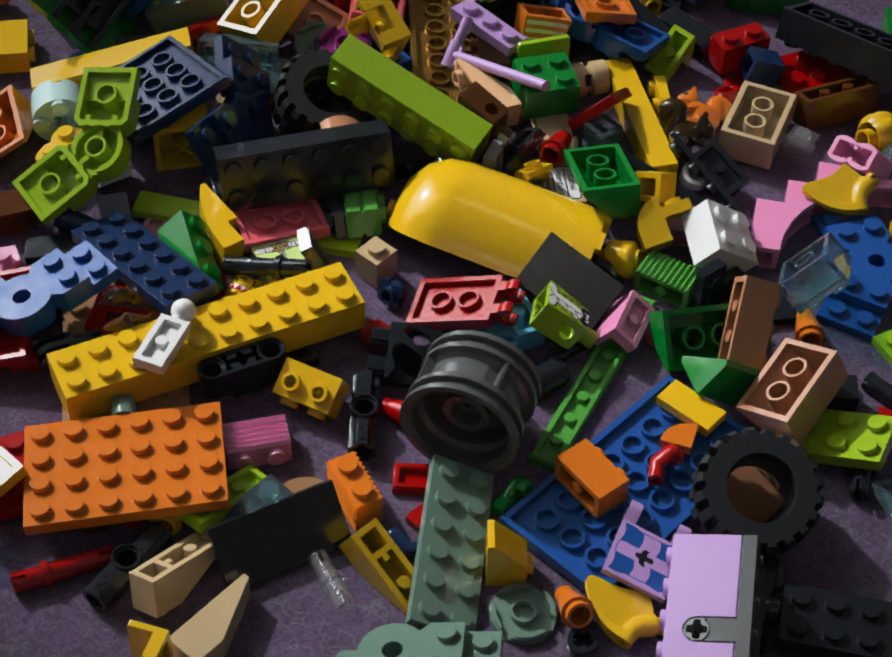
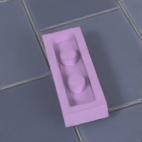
[450,0,527,57]

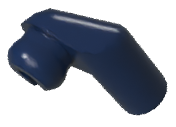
[386,526,418,559]

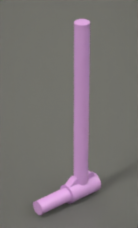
[441,15,550,92]

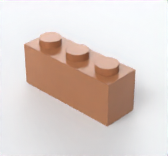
[717,275,781,371]

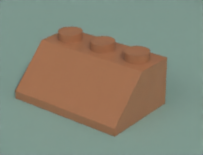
[735,337,849,444]

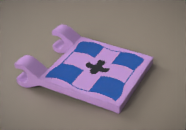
[601,500,692,603]

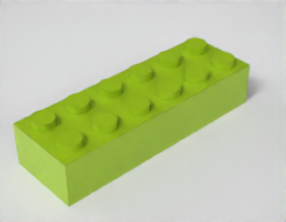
[327,34,493,162]

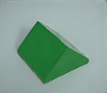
[681,356,761,407]

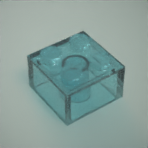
[778,231,852,314]

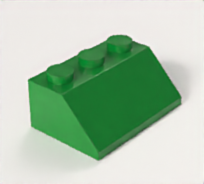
[563,143,641,219]
[649,303,729,372]

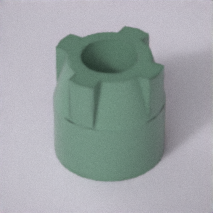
[111,394,137,415]

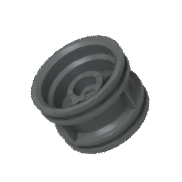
[399,330,542,473]

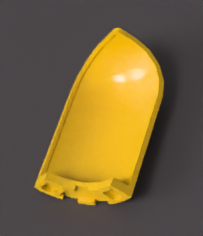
[386,158,613,279]

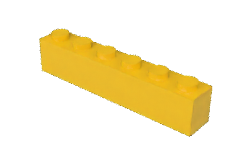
[30,27,195,90]

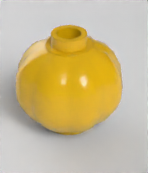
[855,111,892,160]

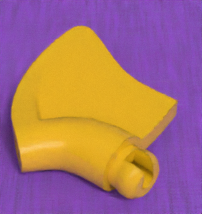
[801,163,879,216]
[585,575,664,649]

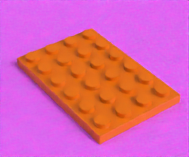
[23,401,230,536]

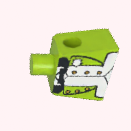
[529,280,599,349]

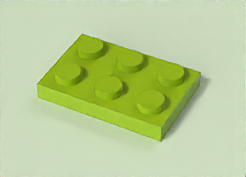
[802,409,892,471]

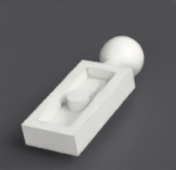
[132,298,196,375]

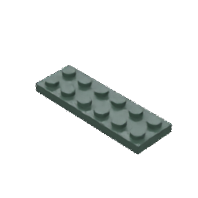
[405,454,494,631]

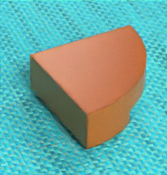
[658,423,699,455]

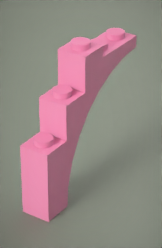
[751,162,892,269]

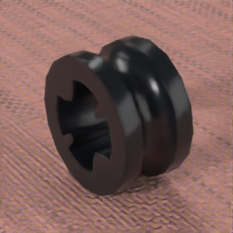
[566,627,598,657]

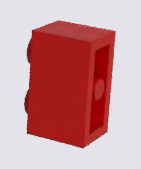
[707,22,771,75]

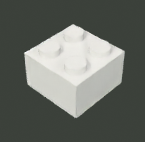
[681,199,759,272]

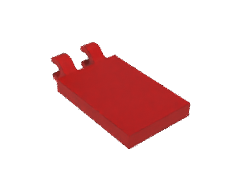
[405,275,526,330]

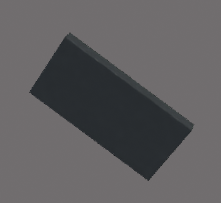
[205,479,351,588]

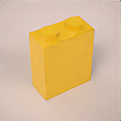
[0,19,36,74]

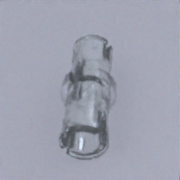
[307,549,357,615]

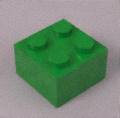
[511,52,581,119]

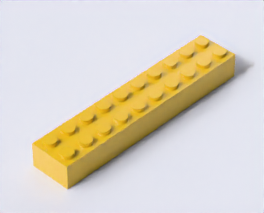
[46,262,365,421]

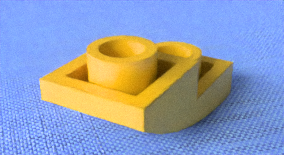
[514,159,554,184]

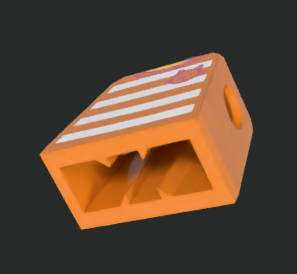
[514,3,572,41]

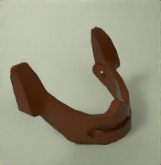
[103,286,162,332]

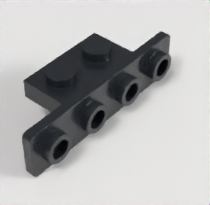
[668,131,750,216]

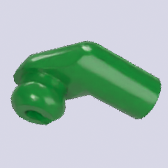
[490,475,533,517]

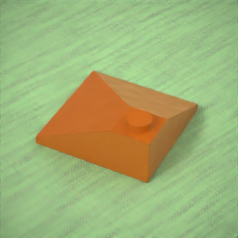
[0,84,33,158]

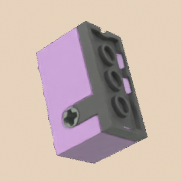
[656,534,766,657]

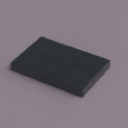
[517,232,624,329]

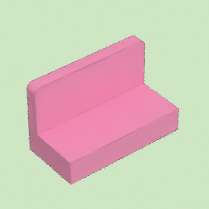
[595,290,655,353]

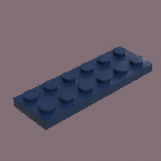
[71,211,219,315]

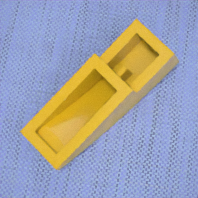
[199,183,244,266]

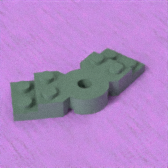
[334,622,504,657]

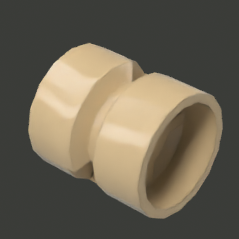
[571,59,610,97]

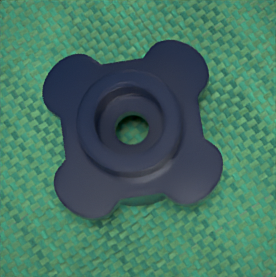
[377,277,407,311]

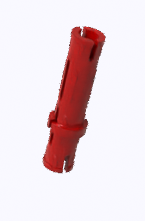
[9,544,112,594]

